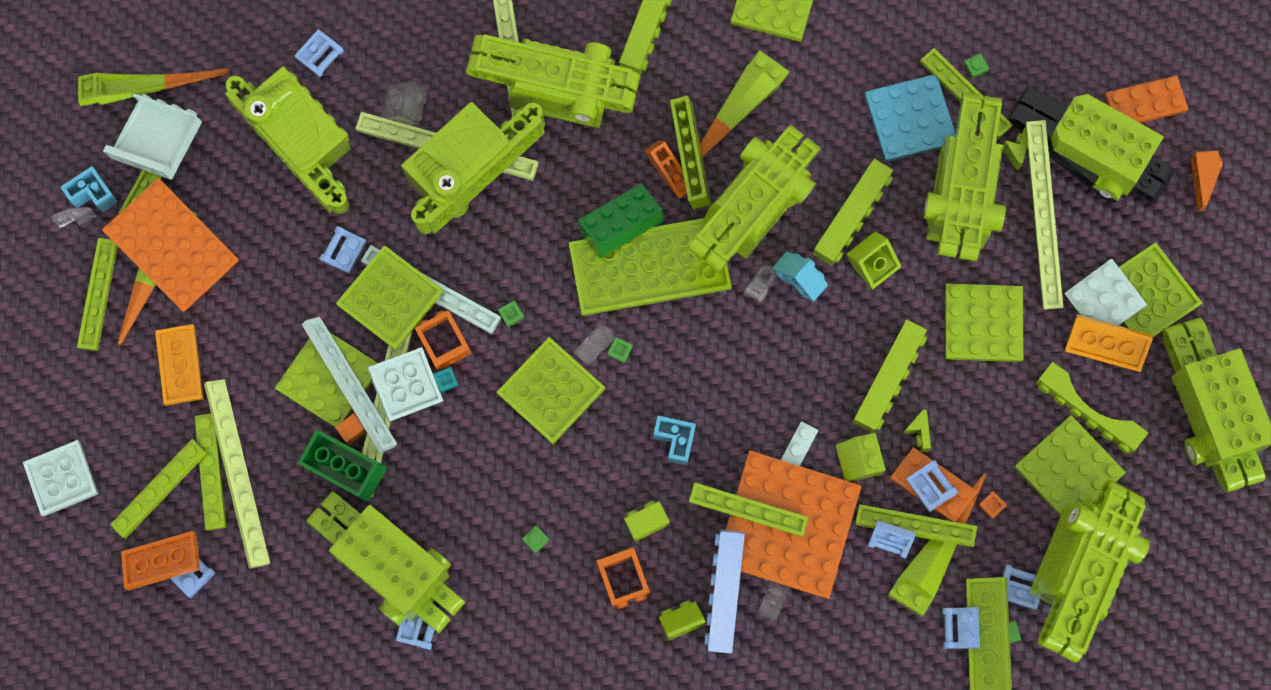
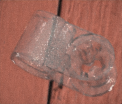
[744,266,775,304]

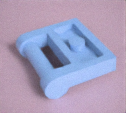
[294,29,344,78]
[319,226,367,274]
[906,460,959,512]
[868,520,916,559]
[170,559,215,598]
[1002,564,1039,610]
[942,607,980,649]
[396,615,434,650]

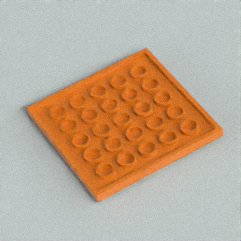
[725,450,861,599]

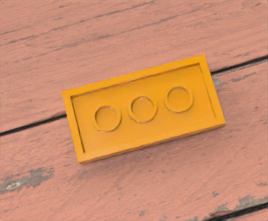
[1065,314,1153,372]
[155,324,204,406]

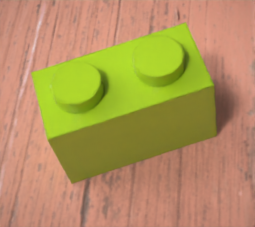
[624,501,670,542]

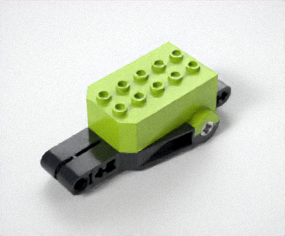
[1007,88,1175,203]

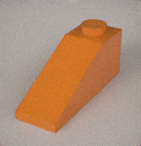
[644,140,687,199]
[1191,151,1222,212]

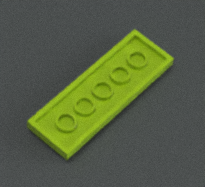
[966,577,1012,690]

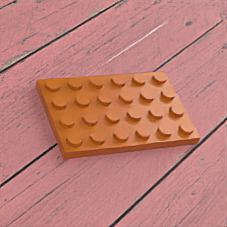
[102,178,240,312]

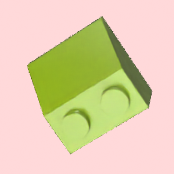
[846,232,902,289]
[835,433,885,482]
[659,600,705,641]

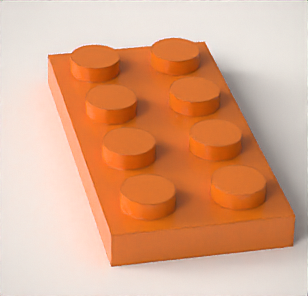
[1104,76,1188,123]
[890,447,978,522]
[121,531,200,590]

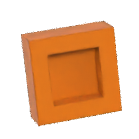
[978,491,1007,519]

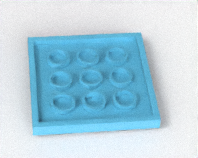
[864,75,956,162]

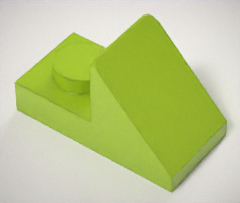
[1003,128,1027,170]
[903,410,931,452]

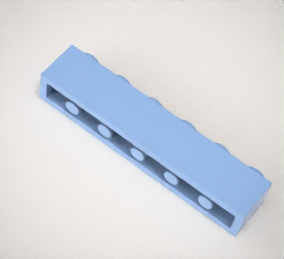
[704,529,744,654]

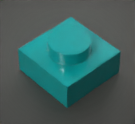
[433,367,458,393]

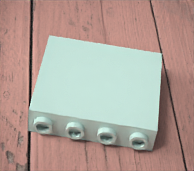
[103,94,202,180]

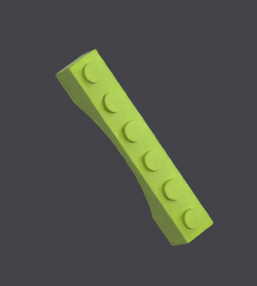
[1035,362,1148,454]

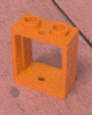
[415,310,472,371]
[597,547,650,609]

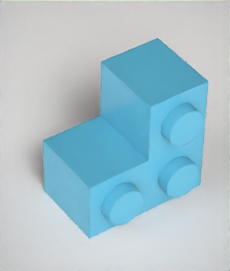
[61,166,118,212]
[772,251,828,301]
[653,416,696,466]

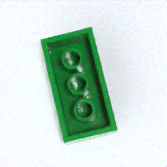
[578,183,663,258]
[297,429,388,502]

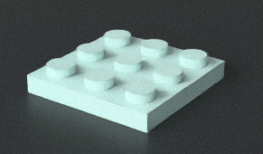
[1064,259,1148,326]
[367,347,443,422]
[23,440,99,517]

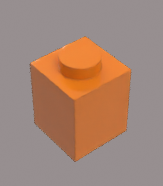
[335,413,367,446]

